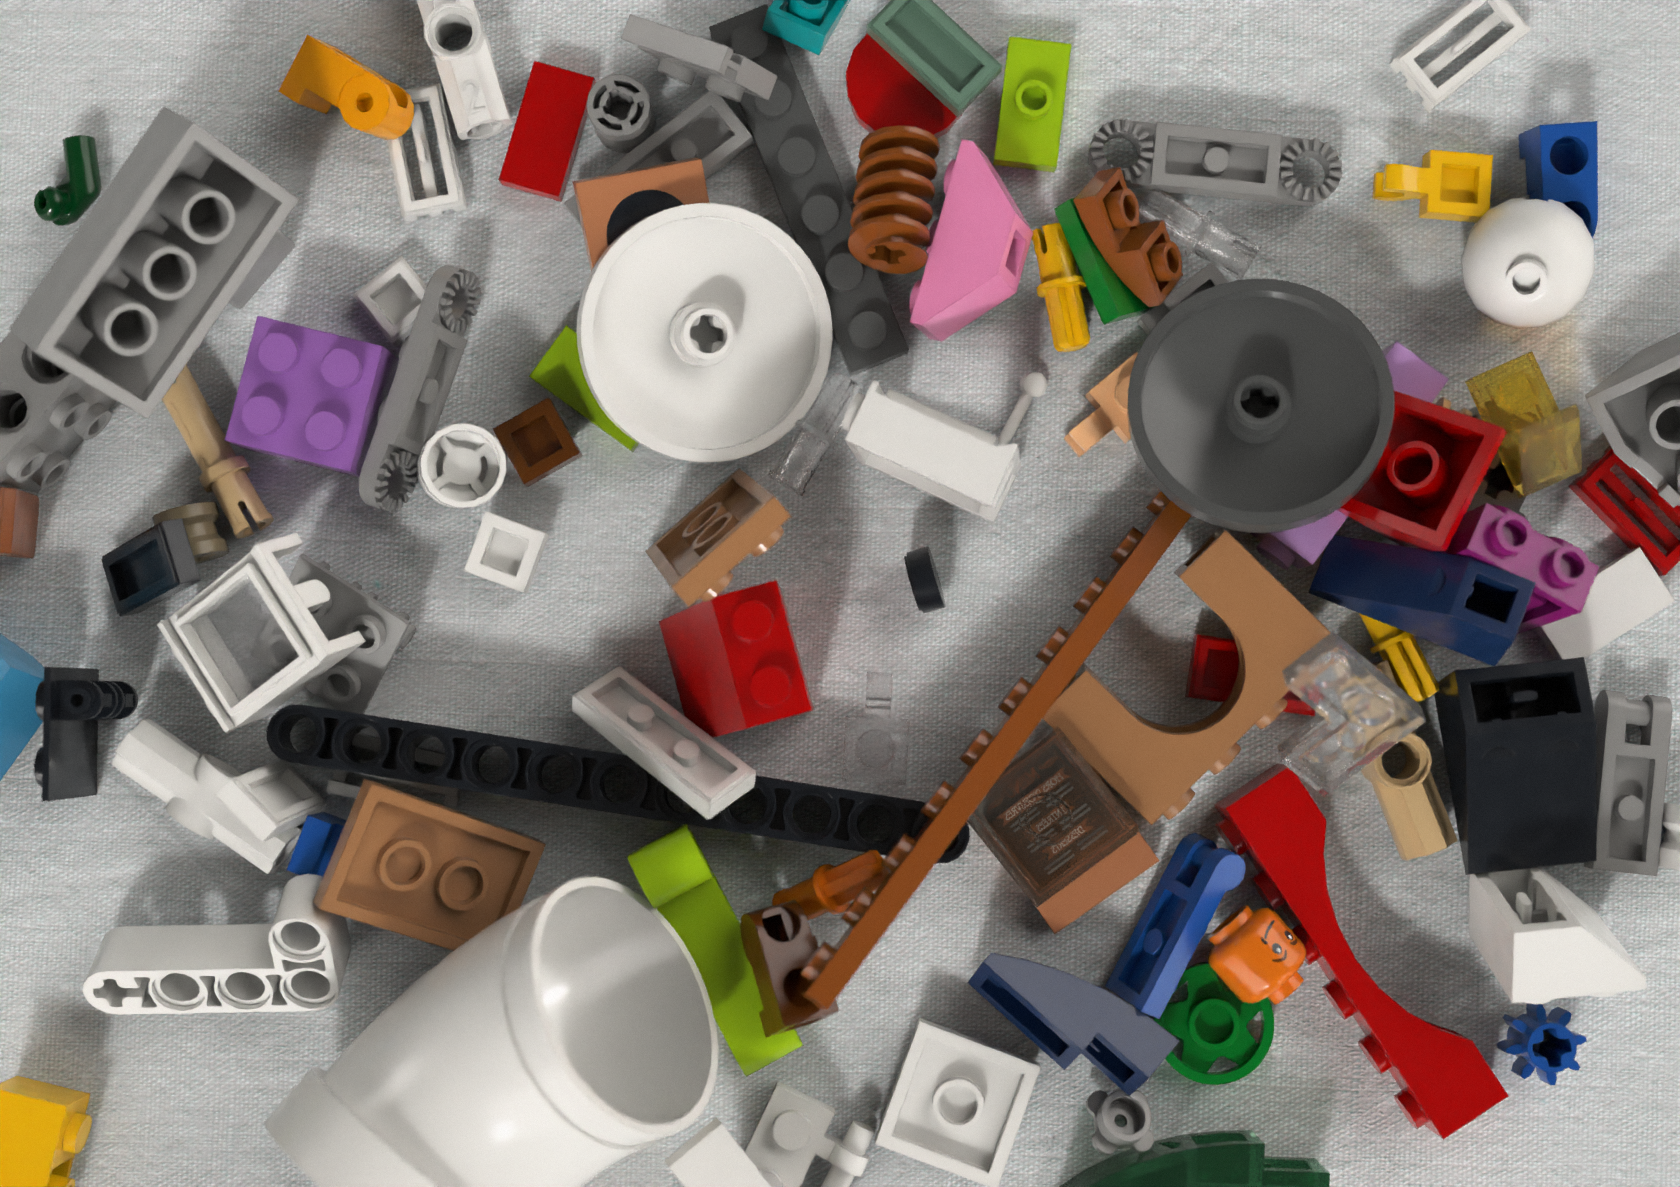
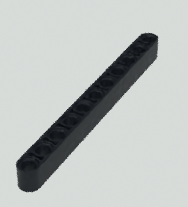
[267,704,970,863]

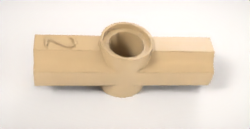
[1331,660,1458,860]

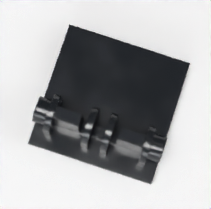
[34,667,138,801]

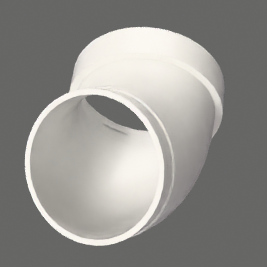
[265,877,718,1187]

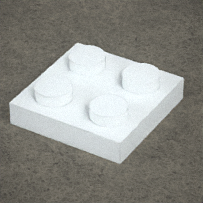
[875,1018,1041,1187]

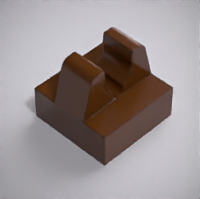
[493,397,583,487]

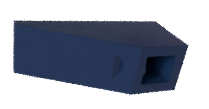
[1308,535,1536,667]

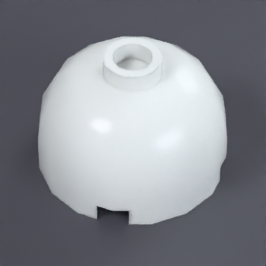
[1461,197,1595,329]

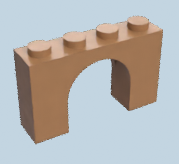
[1042,527,1339,825]

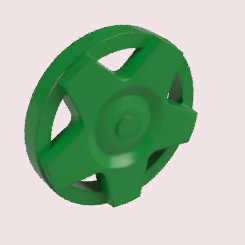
[1152,962,1274,1085]

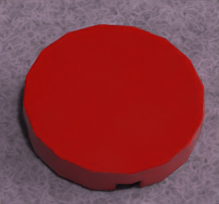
[846,34,963,138]

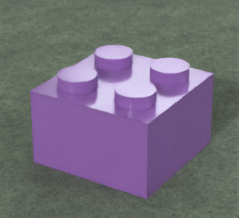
[225,315,399,477]

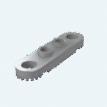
[1088,119,1343,206]
[359,265,481,512]

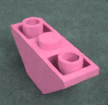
[909,139,1033,341]

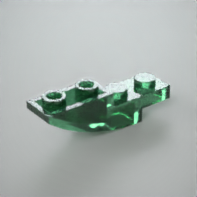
[1059,1130,1330,1187]

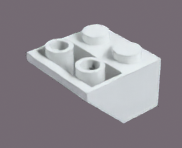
[1469,867,1646,1004]

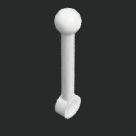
[998,372,1047,445]

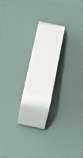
[83,874,351,1014]

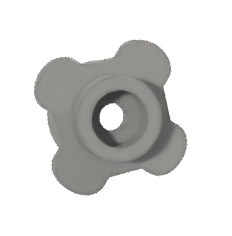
[1086,1090,1154,1155]

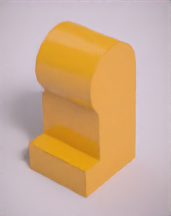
[278,34,414,140]

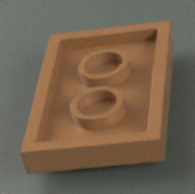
[645,468,791,607]
[313,778,546,951]

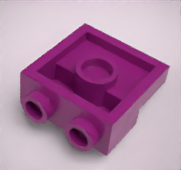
[1429,503,1600,634]

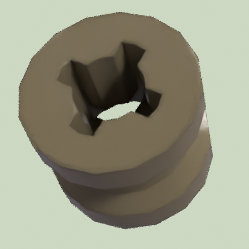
[152,502,229,564]

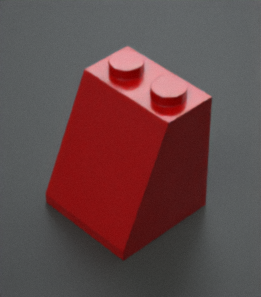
[659,580,814,738]

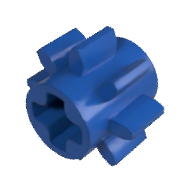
[1497,1003,1587,1086]

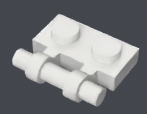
[744,1081,875,1187]

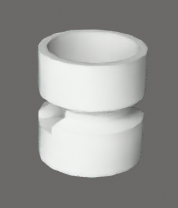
[417,423,507,509]

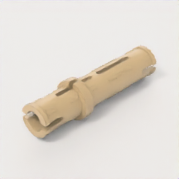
[162,364,274,539]

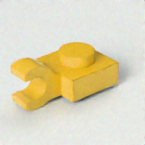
[1372,149,1493,223]

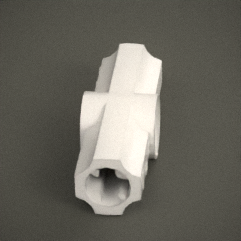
[417,0,513,140]
[111,719,303,874]

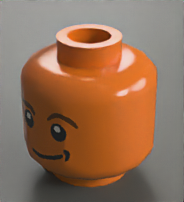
[1208,905,1306,1005]

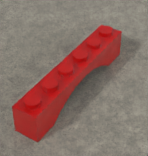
[1214,763,1509,1139]

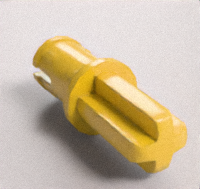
[1032,223,1090,352]
[1359,613,1439,704]

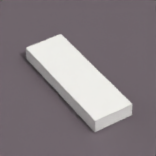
[572,666,756,820]

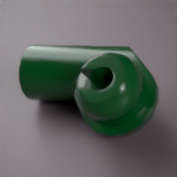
[34,136,102,226]

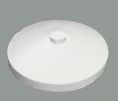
[577,203,833,463]

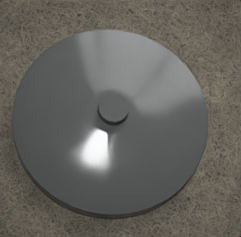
[1127,279,1394,533]

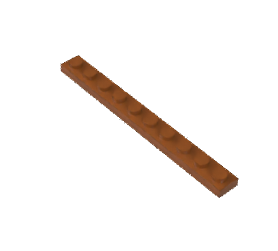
[800,490,1192,1010]

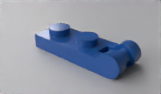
[1105,833,1246,1019]

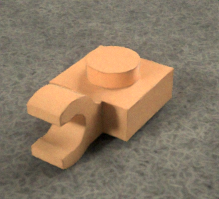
[1063,352,1138,457]

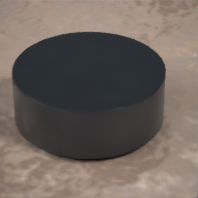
[904,546,946,613]

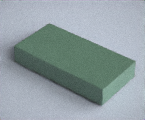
[866,0,1002,117]

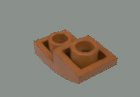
[1073,167,1183,307]

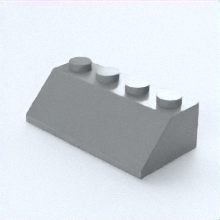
[9,106,300,419]

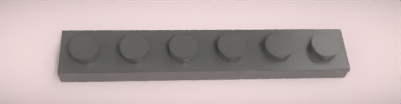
[709,4,909,377]

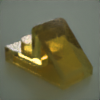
[1465,351,1582,499]

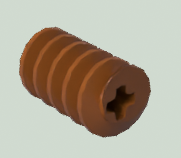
[847,125,940,274]

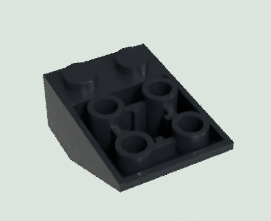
[1434,657,1596,875]

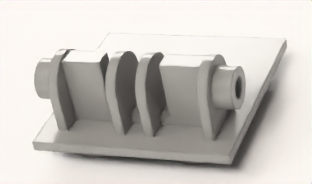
[253,554,417,714]

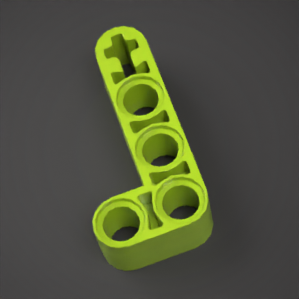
[627,824,804,1077]

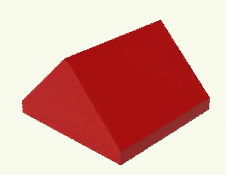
[1337,390,1507,551]

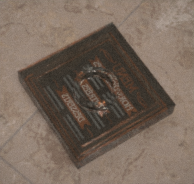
[967,726,1140,908]

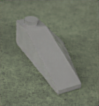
[1585,332,1680,508]

